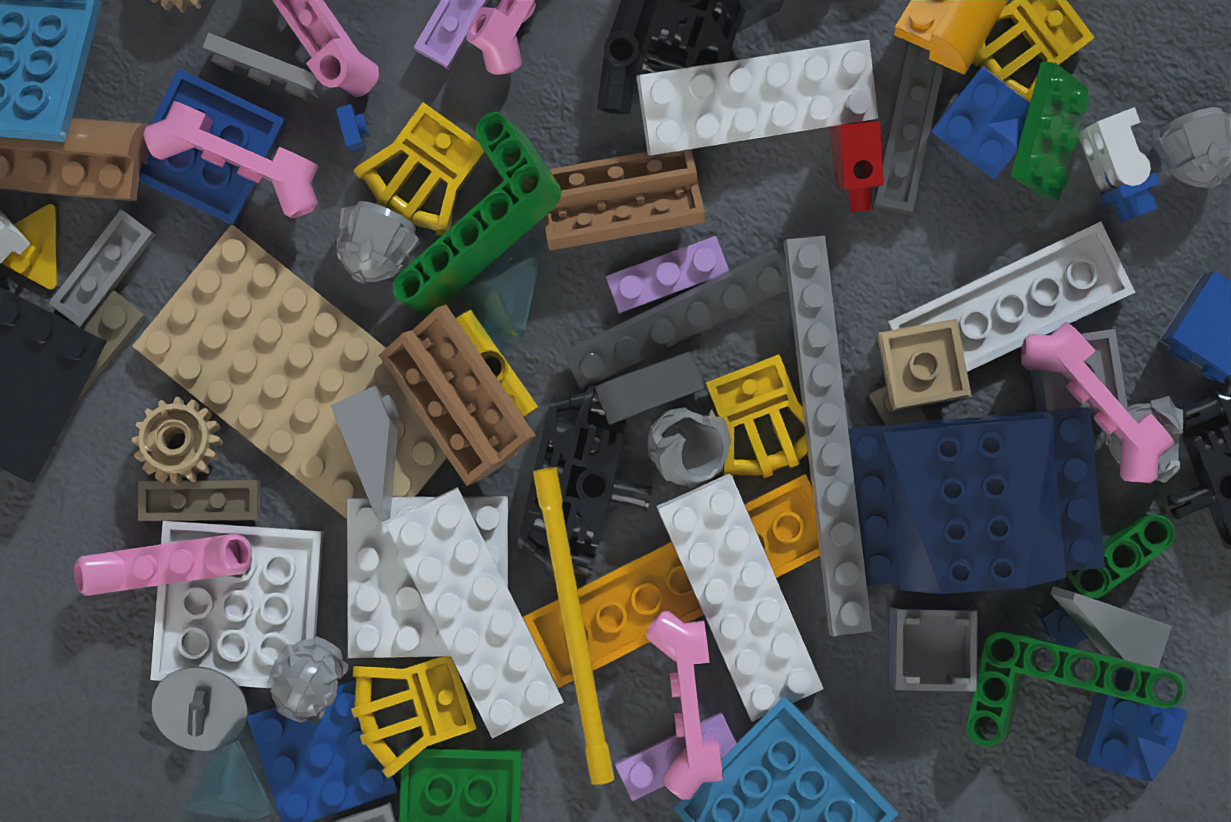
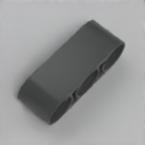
[595,352,705,425]

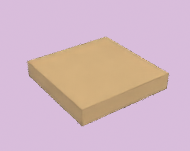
[877,319,972,411]

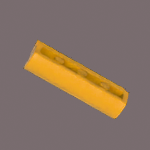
[894,0,1009,75]

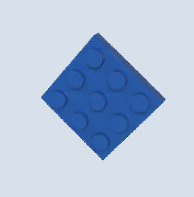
[139,69,287,227]
[247,679,399,822]

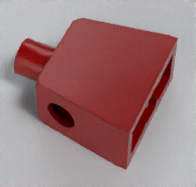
[829,121,884,212]

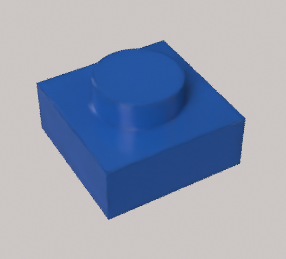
[336,104,370,153]
[1039,605,1088,647]

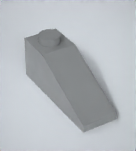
[331,386,399,522]
[1051,586,1172,672]

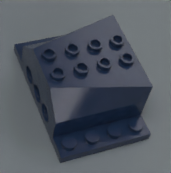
[848,406,1105,594]

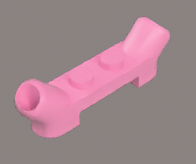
[272,0,379,98]
[466,0,536,75]
[143,101,319,218]
[1021,322,1175,483]
[74,534,252,596]
[646,611,723,800]

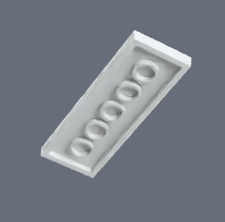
[636,40,878,155]
[886,222,1135,372]
[656,474,824,721]
[385,487,564,738]

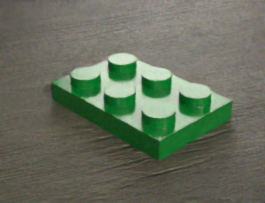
[1010,62,1089,201]
[399,746,522,822]

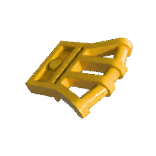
[972,0,1095,102]
[354,102,486,236]
[705,354,808,478]
[351,656,477,778]

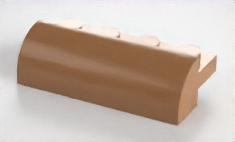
[0,118,150,201]
[543,149,706,251]
[379,305,536,486]

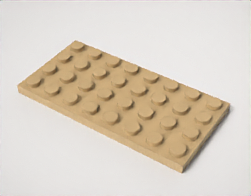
[132,225,447,519]

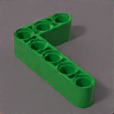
[393,112,561,315]
[1063,514,1175,598]
[967,632,1188,747]

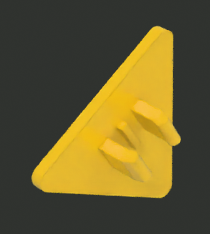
[2,204,58,290]

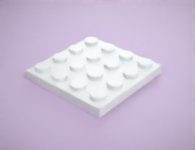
[347,496,508,658]
[150,521,324,688]

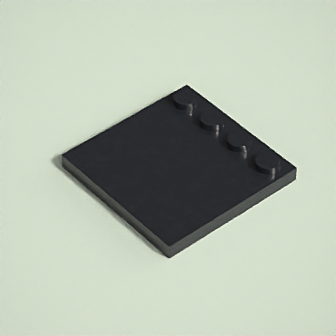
[0,286,107,483]

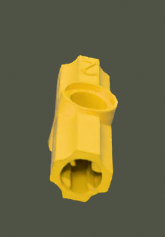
[456,310,539,418]

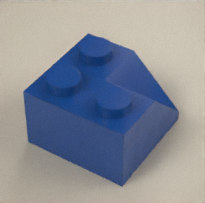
[931,65,1030,180]
[1075,688,1188,782]

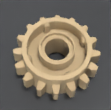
[132,397,223,486]

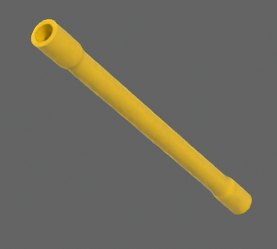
[533,467,615,785]

